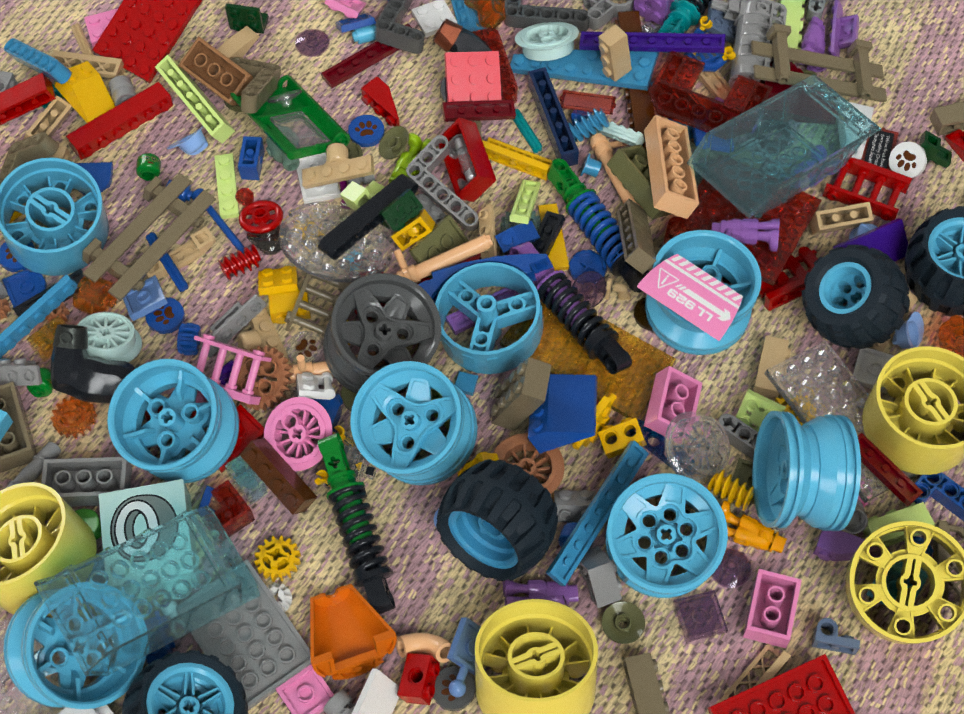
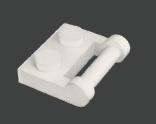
[296,372,336,400]

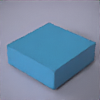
[455,371,478,396]

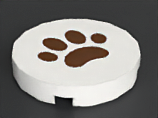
[889,141,927,178]

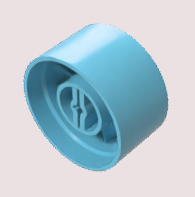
[0,158,109,276]

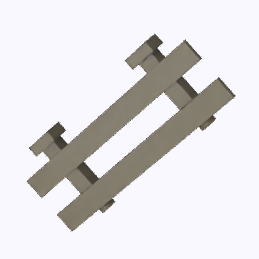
[751,23,887,102]
[82,173,216,301]

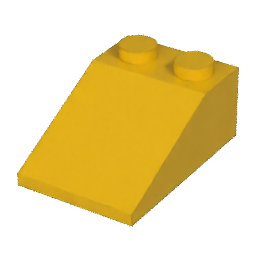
[54,61,115,123]

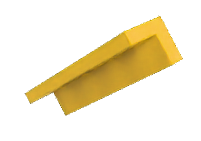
[482,137,552,181]

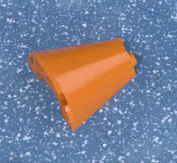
[310,584,397,680]

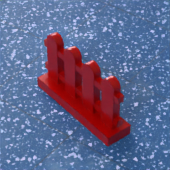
[759,246,818,312]

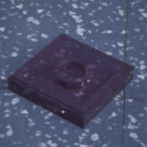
[673,590,728,643]

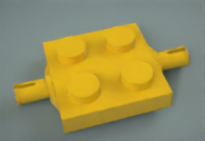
[572,393,617,450]

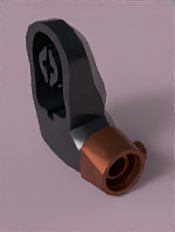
[433,19,492,102]

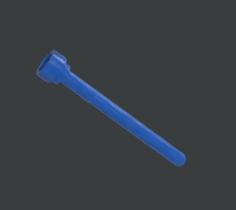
[191,188,244,254]

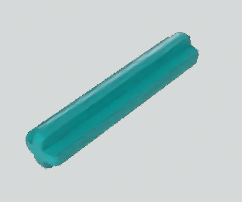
[513,109,542,153]

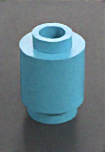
[351,24,375,44]

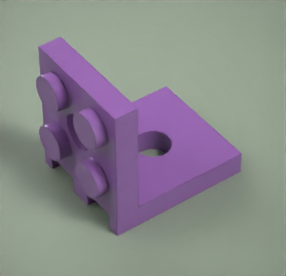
[633,0,674,28]

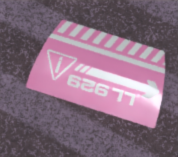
[637,254,743,341]

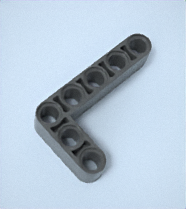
[375,0,425,54]
[504,0,590,33]

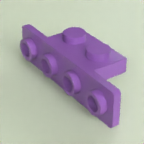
[828,0,859,57]

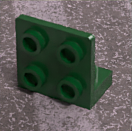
[225,4,269,34]
[379,189,424,232]

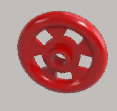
[239,200,283,234]

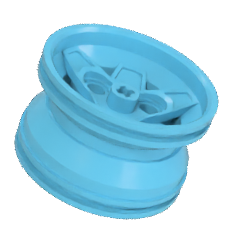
[645,230,761,355]
[107,359,239,483]
[350,361,478,486]
[752,411,861,531]
[3,583,148,709]

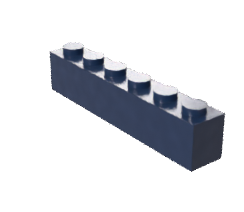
[528,67,579,166]

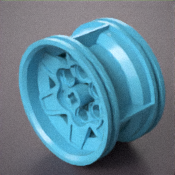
[605,473,728,598]

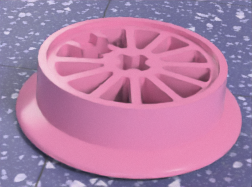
[264,397,333,471]

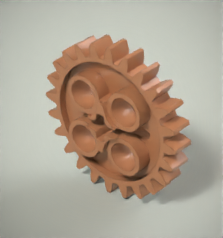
[236,346,294,411]

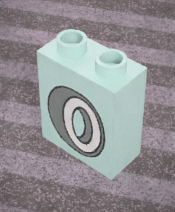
[98,479,201,607]

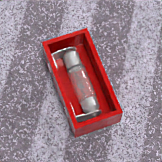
[439,118,496,202]

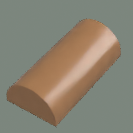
[178,36,253,106]

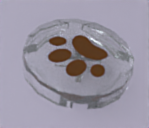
[286,331,324,365]

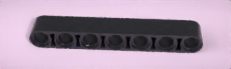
[318,174,418,260]

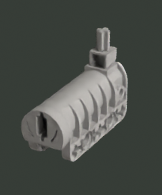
[710,0,787,96]

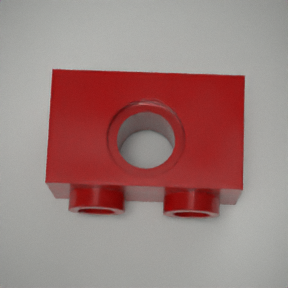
[397,653,440,705]

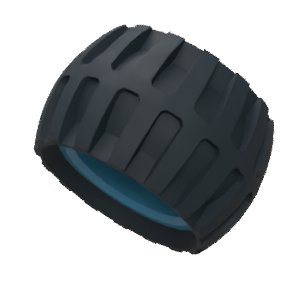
[436,459,558,581]

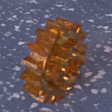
[51,396,97,439]

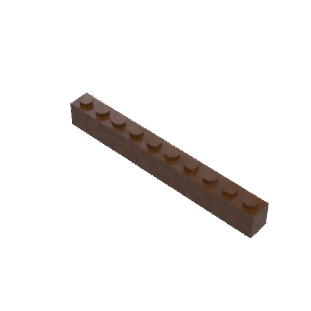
[614,11,655,151]

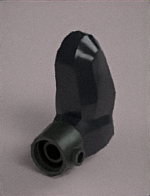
[51,324,135,404]

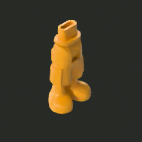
[721,500,787,553]

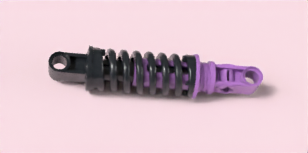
[509,242,632,374]

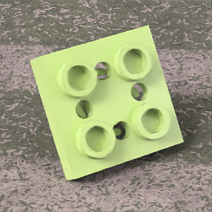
[736,389,786,432]

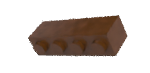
[240,438,317,515]

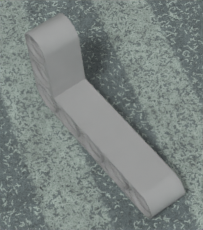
[406,135,479,231]

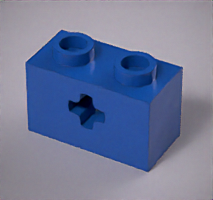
[238,136,265,180]

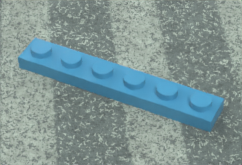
[0,274,79,359]

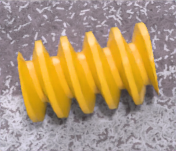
[707,470,754,511]

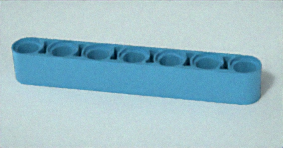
[4,38,72,84]

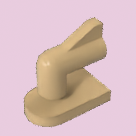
[602,277,631,300]

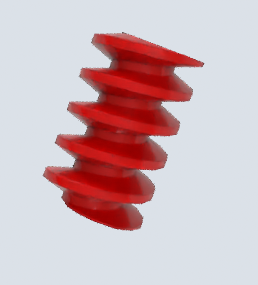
[218,244,261,281]

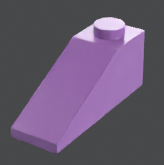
[813,530,881,561]

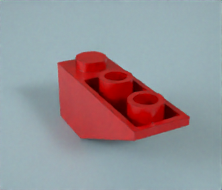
[361,76,400,127]

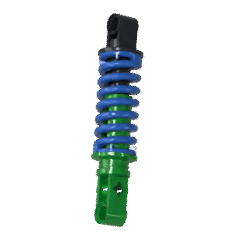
[547,158,650,293]

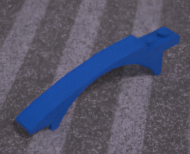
[418,254,553,303]

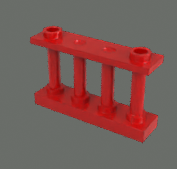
[823,153,912,221]

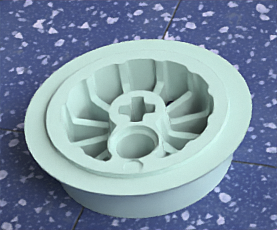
[515,22,579,61]
[77,312,142,362]

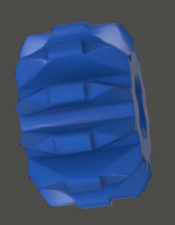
[177,323,201,356]

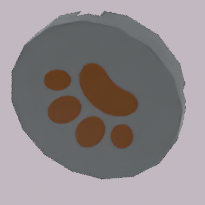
[433,666,476,712]

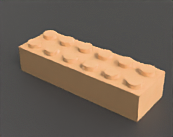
[644,115,699,219]

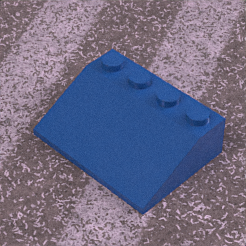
[528,374,597,454]

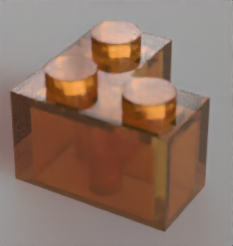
[464,0,506,31]

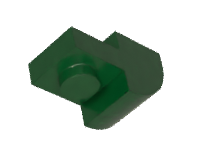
[919,130,952,168]

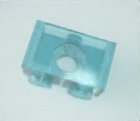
[224,456,268,505]

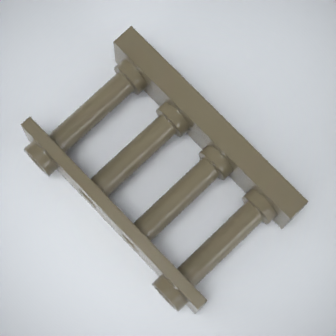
[284,259,356,345]

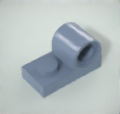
[812,618,860,655]

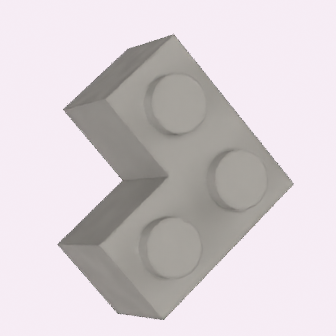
[578,546,623,608]

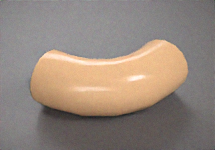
[396,633,452,663]

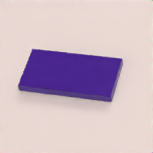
[833,218,908,262]

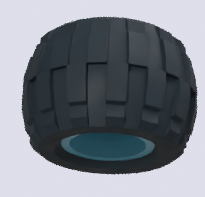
[802,245,910,349]

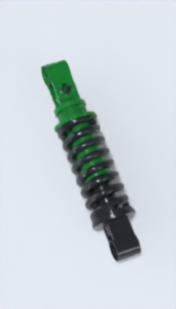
[317,433,396,614]

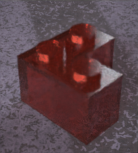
[205,480,255,544]

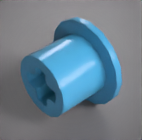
[580,153,602,178]

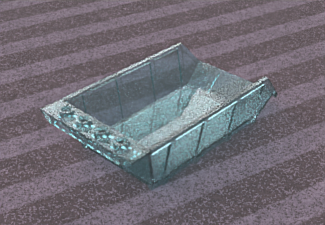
[687,74,882,219]
[34,505,260,676]

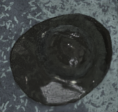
[246,225,291,255]

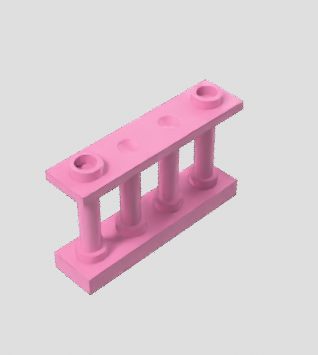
[194,334,272,405]

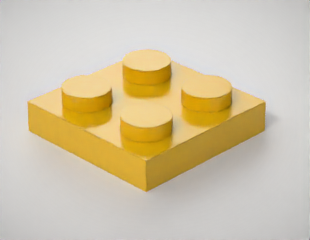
[258,266,298,296]

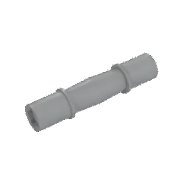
[4,442,61,489]

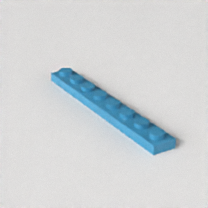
[546,440,649,586]

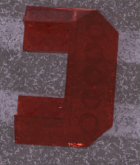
[648,51,773,139]

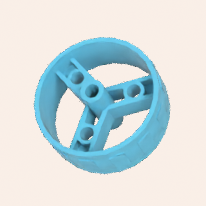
[435,262,543,374]

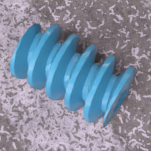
[568,108,610,142]

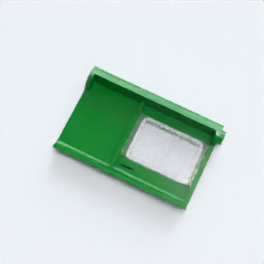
[230,75,350,160]

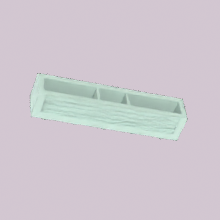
[596,121,645,146]

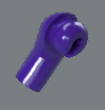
[219,360,234,385]

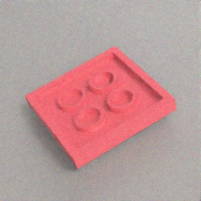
[444,51,502,102]

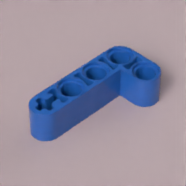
[913,473,964,521]

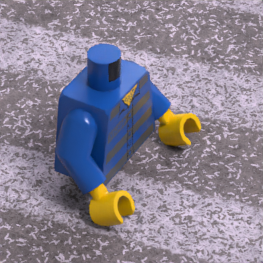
[679,16,736,73]

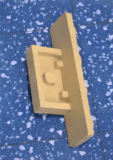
[478,204,503,259]

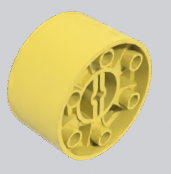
[862,346,964,475]
[0,482,97,614]
[845,521,964,644]
[475,599,598,714]

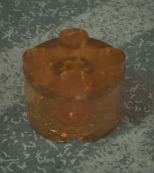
[73,276,117,315]
[938,315,964,357]

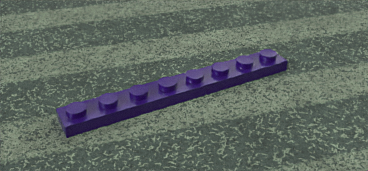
[579,31,726,53]

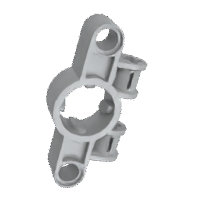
[583,0,634,30]

